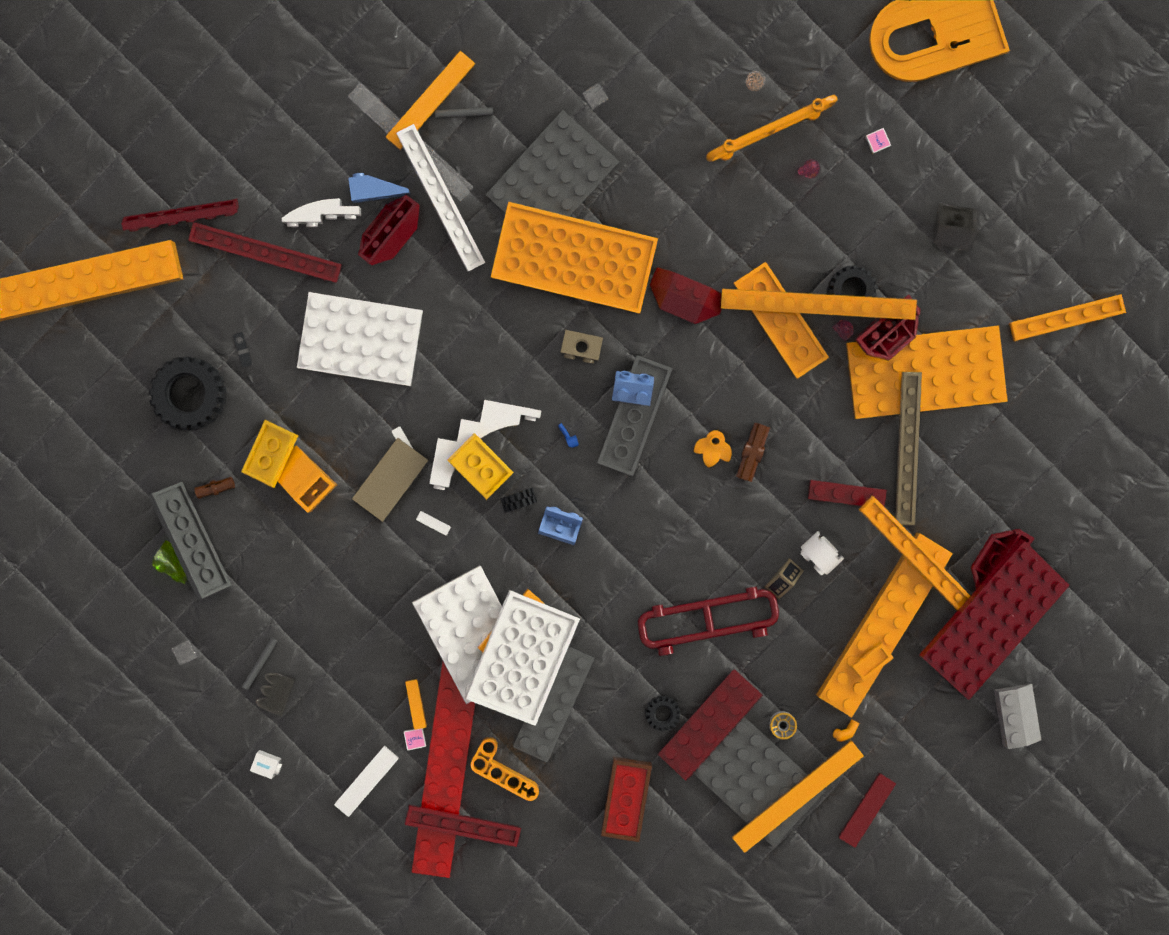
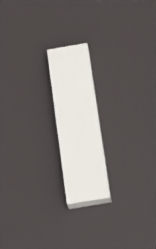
[334,746,399,817]

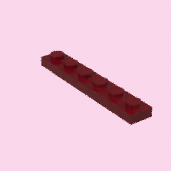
[121,199,239,231]
[404,805,521,847]

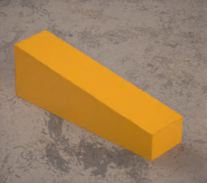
[405,679,427,730]

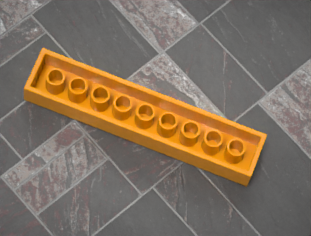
[0,240,184,321]
[816,533,953,717]

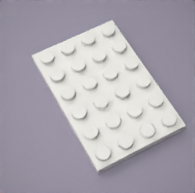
[297,292,423,386]
[412,565,502,704]
[464,590,580,726]

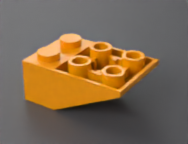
[278,445,337,513]

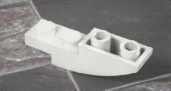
[282,199,361,227]

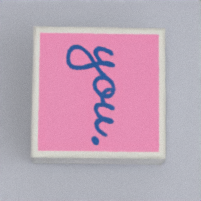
[865,128,891,154]
[404,728,427,750]

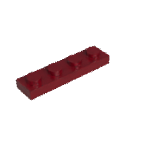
[808,480,887,507]

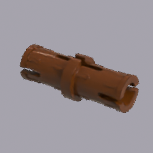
[194,476,235,499]

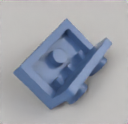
[612,371,654,406]
[538,507,583,545]

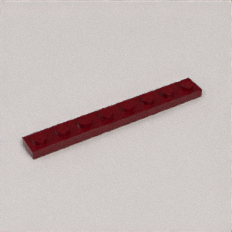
[188,222,342,283]

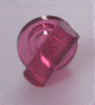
[798,159,820,179]
[833,320,854,341]

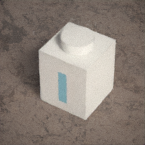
[250,750,282,779]

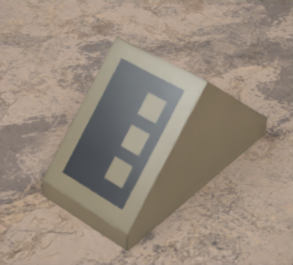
[764,558,804,599]

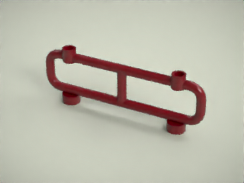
[638,586,779,656]

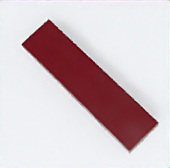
[838,773,896,848]

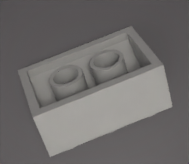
[994,683,1041,749]

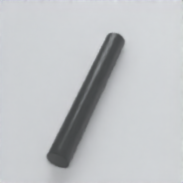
[435,107,493,118]
[242,637,278,690]

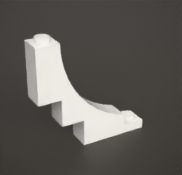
[429,400,541,490]

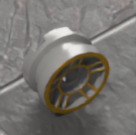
[769,711,797,739]

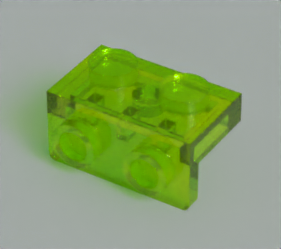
[152,540,188,584]

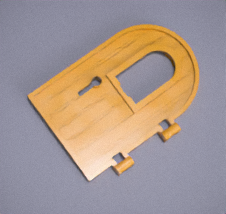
[869,0,1010,82]

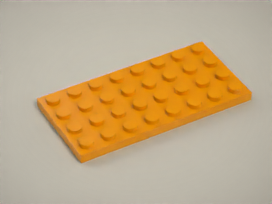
[491,202,658,313]
[846,326,1008,419]

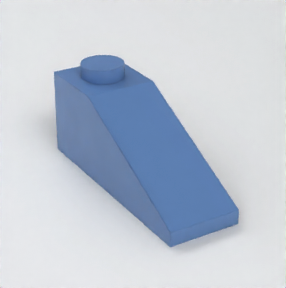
[348,173,410,203]

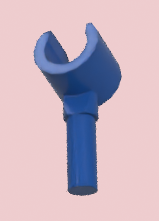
[558,423,579,448]

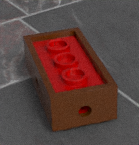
[601,756,652,842]

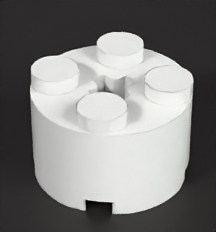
[800,531,844,575]

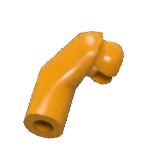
[833,719,860,742]

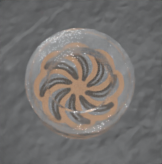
[746,71,765,91]

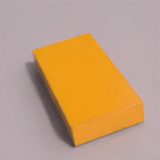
[851,642,894,682]

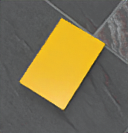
[241,420,299,488]
[447,433,514,500]

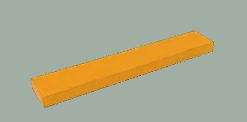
[386,51,475,150]
[1009,294,1126,341]

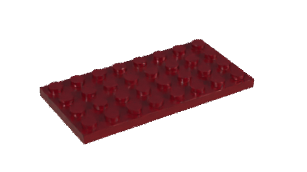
[919,539,1070,700]

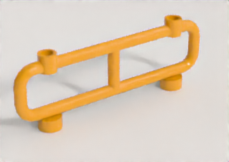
[706,95,838,162]

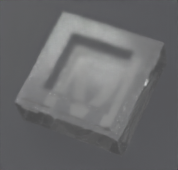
[582,83,609,110]
[172,640,198,665]

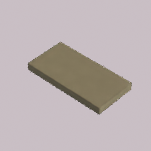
[352,438,429,522]

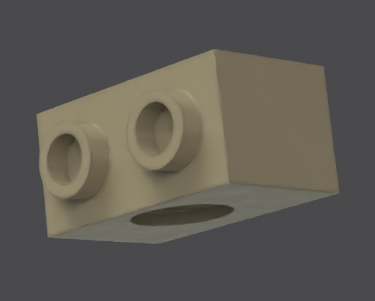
[561,330,603,364]

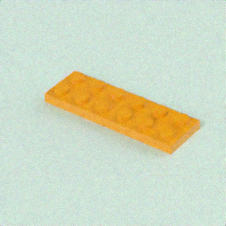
[733,262,829,379]

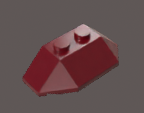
[358,195,420,265]
[650,267,722,324]
[855,295,921,361]
[970,529,1034,589]

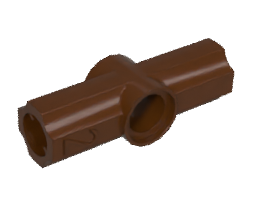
[736,422,770,482]

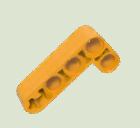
[471,737,539,801]

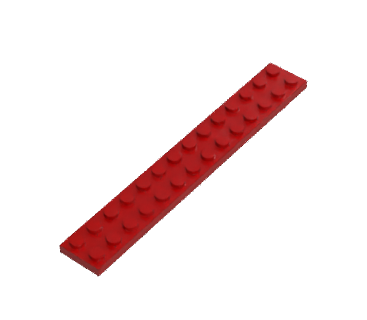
[412,662,475,878]

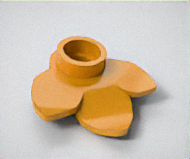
[694,430,732,467]

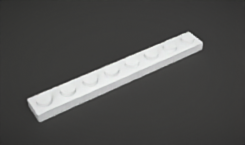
[396,124,485,272]

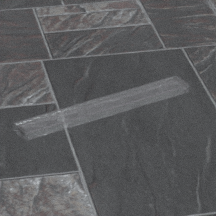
[348,83,474,202]

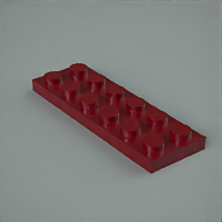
[658,669,763,781]

